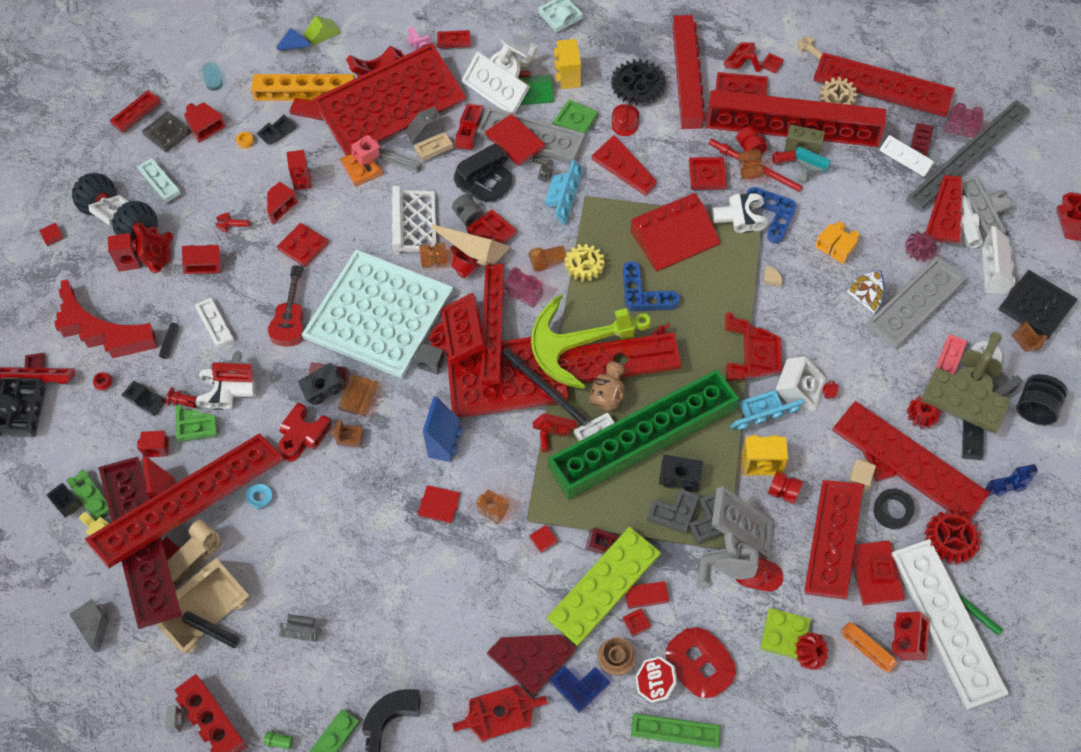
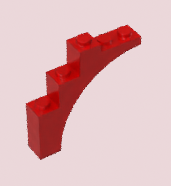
[54,279,157,358]

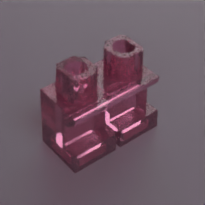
[944,102,984,138]
[504,267,543,308]

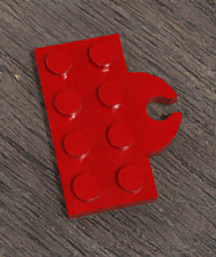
[429,292,486,365]

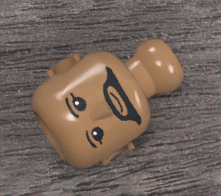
[589,362,624,411]

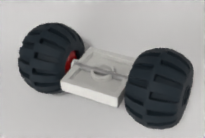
[72,173,158,241]

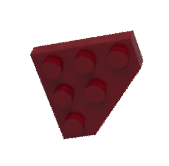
[487,634,577,697]

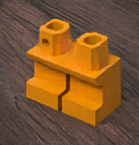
[815,221,860,265]

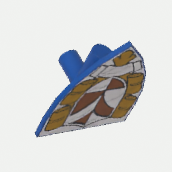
[847,271,885,314]

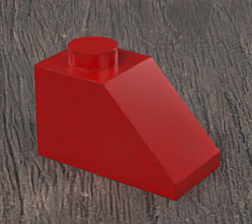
[267,181,298,225]

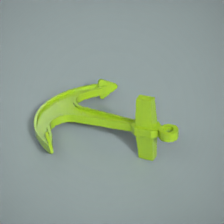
[531,294,651,389]

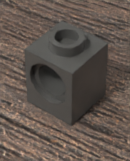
[414,343,445,375]

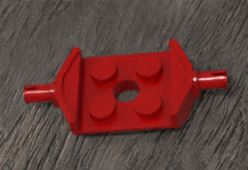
[452,685,548,743]

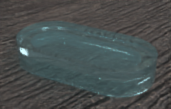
[201,62,223,91]

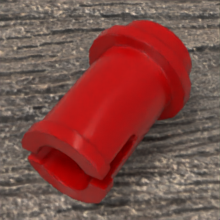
[772,150,796,165]

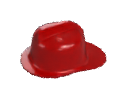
[611,104,639,136]
[450,245,481,279]
[736,557,783,592]

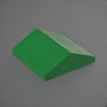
[518,75,553,105]

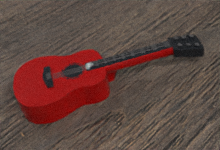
[268,265,304,347]

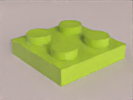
[760,608,811,659]

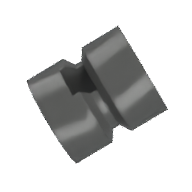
[452,194,484,228]

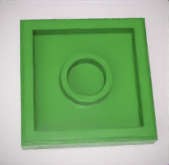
[552,99,599,135]

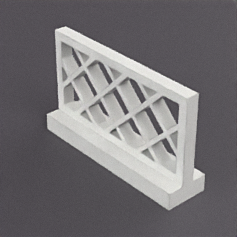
[391,186,437,255]

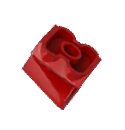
[1056,192,1081,241]

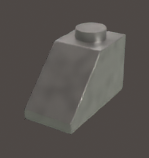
[405,107,443,144]
[69,599,108,653]

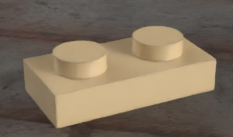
[414,132,453,162]

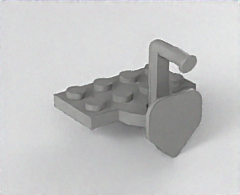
[697,486,773,589]

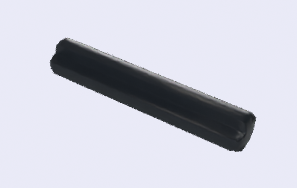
[181,611,240,648]

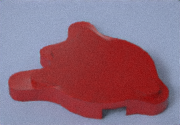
[133,222,173,274]

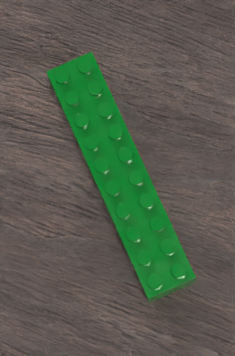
[548,369,739,500]

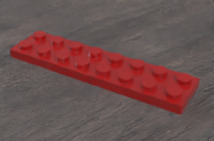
[813,52,955,117]
[832,401,990,520]

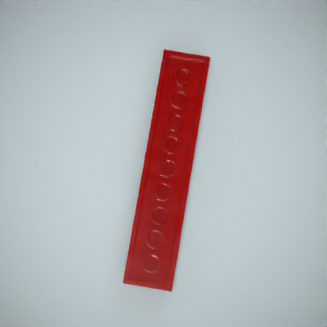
[85,433,283,569]

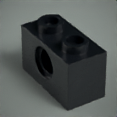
[298,362,347,405]
[659,454,703,492]

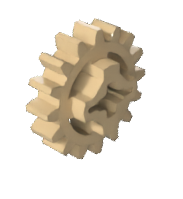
[819,77,857,105]

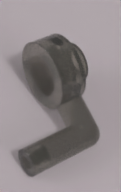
[533,155,553,182]

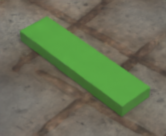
[631,713,721,749]

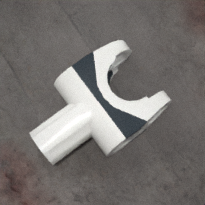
[711,194,768,233]
[196,369,256,410]

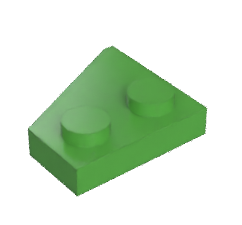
[175,405,217,442]

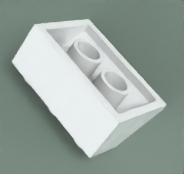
[982,226,1015,295]

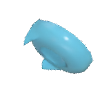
[246,484,272,510]

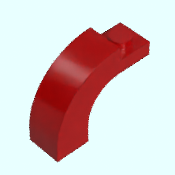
[346,46,404,77]

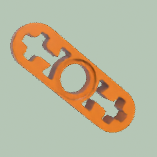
[841,622,897,673]

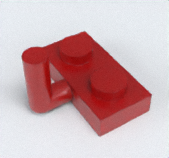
[723,42,761,72]
[533,413,577,452]

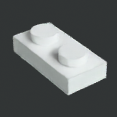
[574,413,614,441]

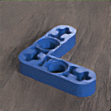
[747,187,796,244]
[623,261,680,311]

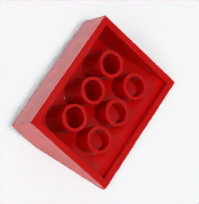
[630,193,720,272]

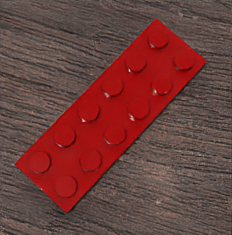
[804,480,864,600]

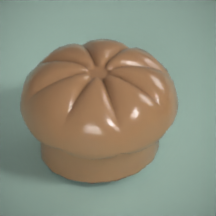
[597,637,636,676]

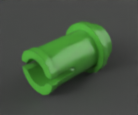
[263,730,293,750]

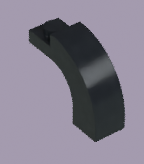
[362,689,421,752]

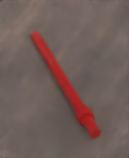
[708,138,803,192]

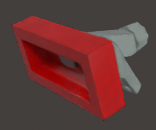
[211,351,254,383]

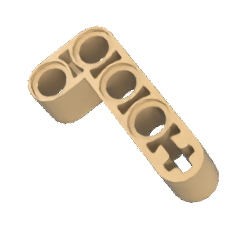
[167,519,222,590]

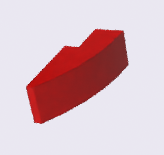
[455,103,484,150]

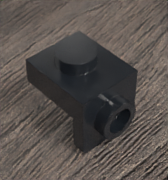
[46,483,82,518]

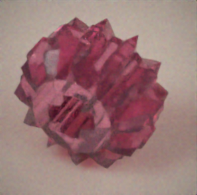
[905,231,937,262]

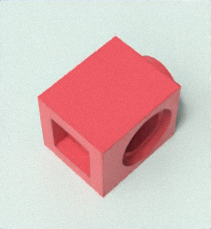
[351,135,380,167]

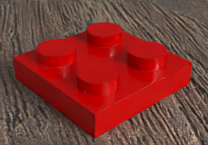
[688,157,726,190]
[277,222,329,267]

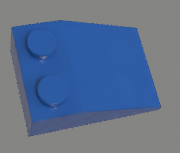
[423,396,463,462]

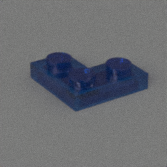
[985,464,1038,496]
[549,666,610,714]

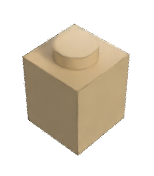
[848,459,876,494]

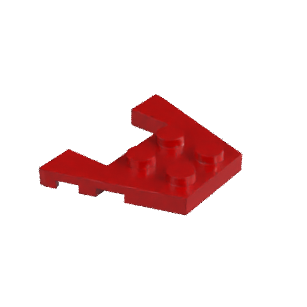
[725,312,782,382]

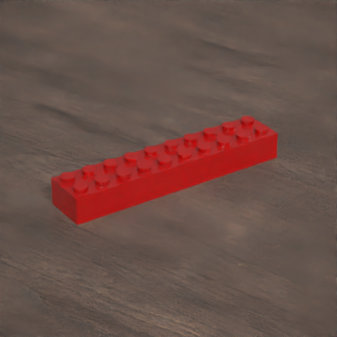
[706,90,886,147]

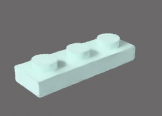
[137,158,181,203]

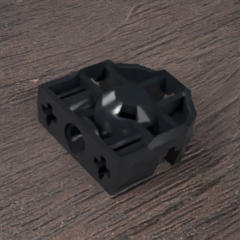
[0,377,46,437]

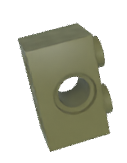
[784,125,825,155]

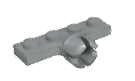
[963,175,1011,237]

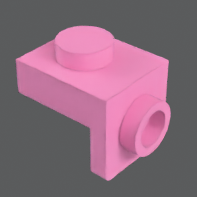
[407,27,431,50]

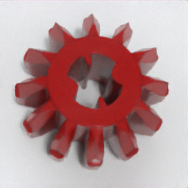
[906,396,941,430]
[794,632,829,670]

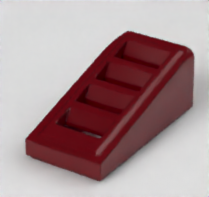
[910,123,933,157]
[585,527,620,555]

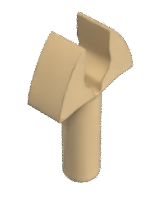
[797,36,822,60]

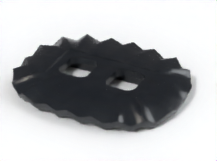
[453,166,513,202]

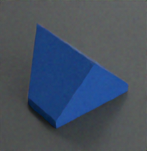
[276,28,311,51]

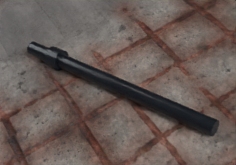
[502,348,588,426]

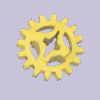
[565,244,604,282]

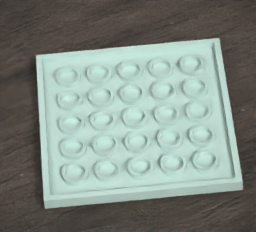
[302,250,453,379]

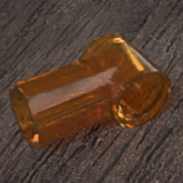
[528,245,566,272]

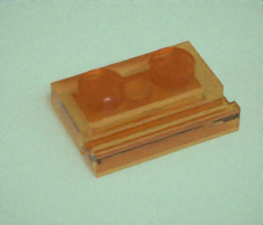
[338,374,379,417]

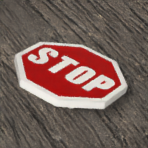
[635,656,677,703]

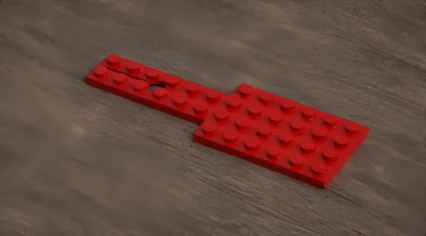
[446,332,681,418]

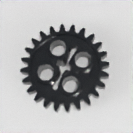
[611,59,666,106]

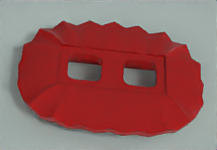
[665,627,736,698]

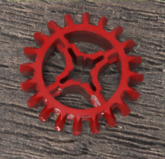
[924,510,982,565]

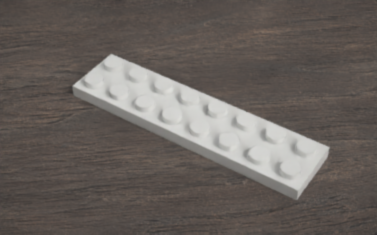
[891,539,1009,710]

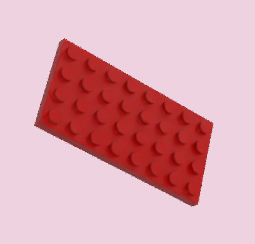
[313,43,466,156]

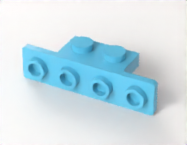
[544,159,583,225]
[730,390,805,430]

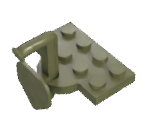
[921,332,1011,434]

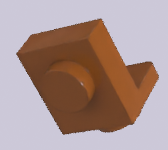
[1011,322,1048,352]
[332,420,364,448]

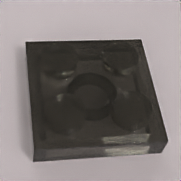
[142,111,192,153]

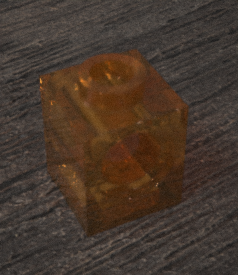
[476,489,509,524]

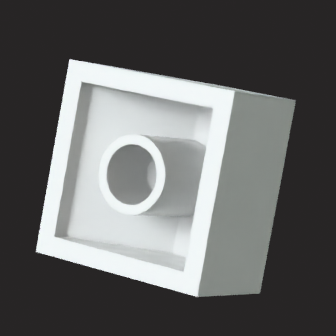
[775,356,827,410]

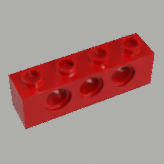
[174,674,248,752]

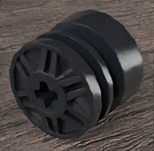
[1016,374,1068,426]

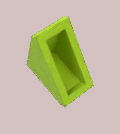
[304,15,340,46]

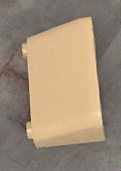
[156,558,249,654]

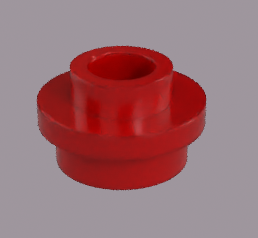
[93,372,113,391]
[822,380,839,399]

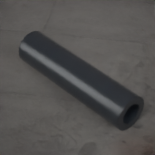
[158,322,179,359]

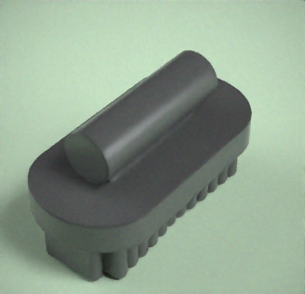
[279,614,321,642]

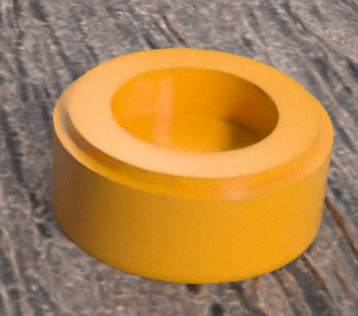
[236,132,254,149]

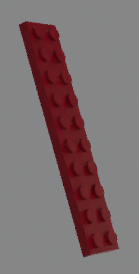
[98,456,182,629]

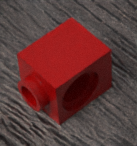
[137,430,169,458]

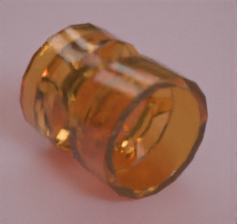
[738,150,764,180]
[419,242,447,268]

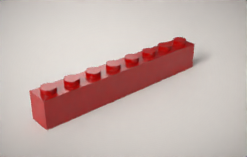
[672,15,706,129]

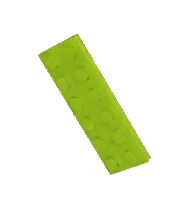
[546,527,661,647]

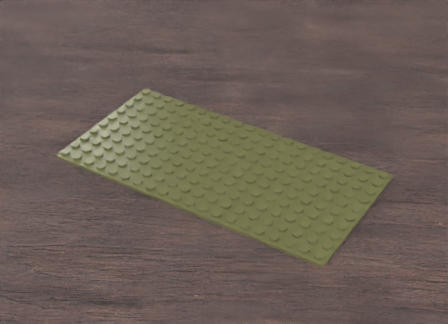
[527,196,761,550]

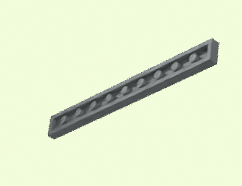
[906,100,1030,211]

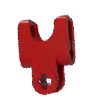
[278,403,332,462]

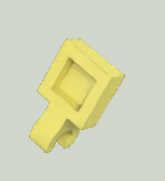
[79,512,109,536]

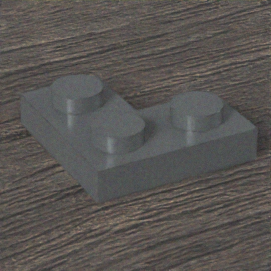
[647,489,699,534]
[688,493,724,544]

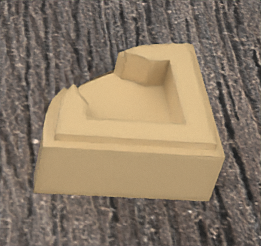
[763,265,782,287]

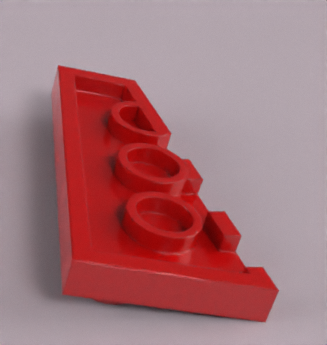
[592,135,657,196]
[924,175,963,243]

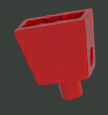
[184,102,226,143]

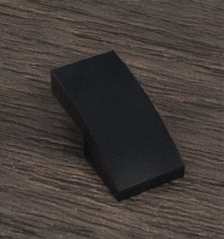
[257,114,296,145]
[121,380,166,416]

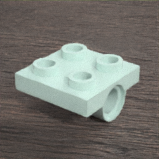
[538,0,583,32]

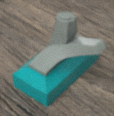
[795,147,831,183]

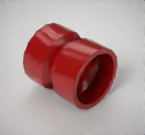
[736,125,768,159]
[768,470,803,505]

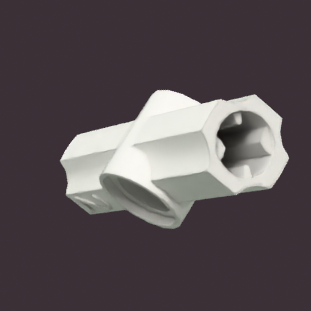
[962,196,983,249]

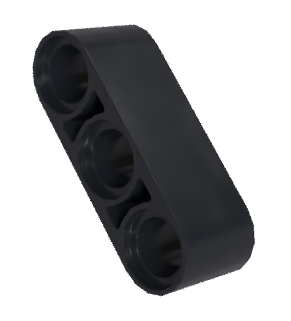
[456,144,508,183]

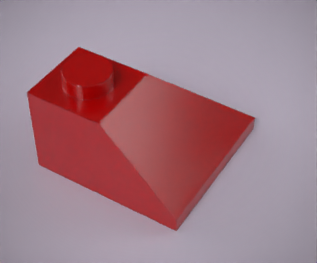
[142,456,177,498]

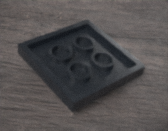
[998,269,1078,340]

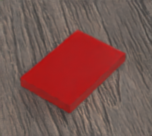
[716,72,768,96]
[485,114,545,166]
[852,540,905,606]

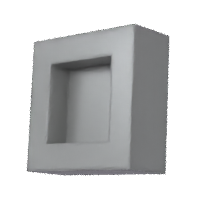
[165,705,184,733]

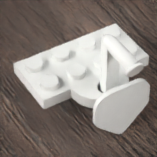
[461,38,539,113]

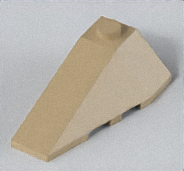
[431,224,509,266]

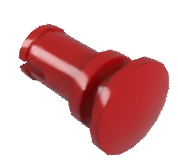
[166,387,197,408]

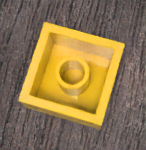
[554,39,581,89]
[741,435,788,476]

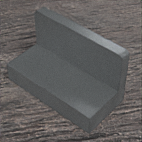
[992,372,1023,397]

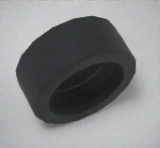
[873,488,915,529]

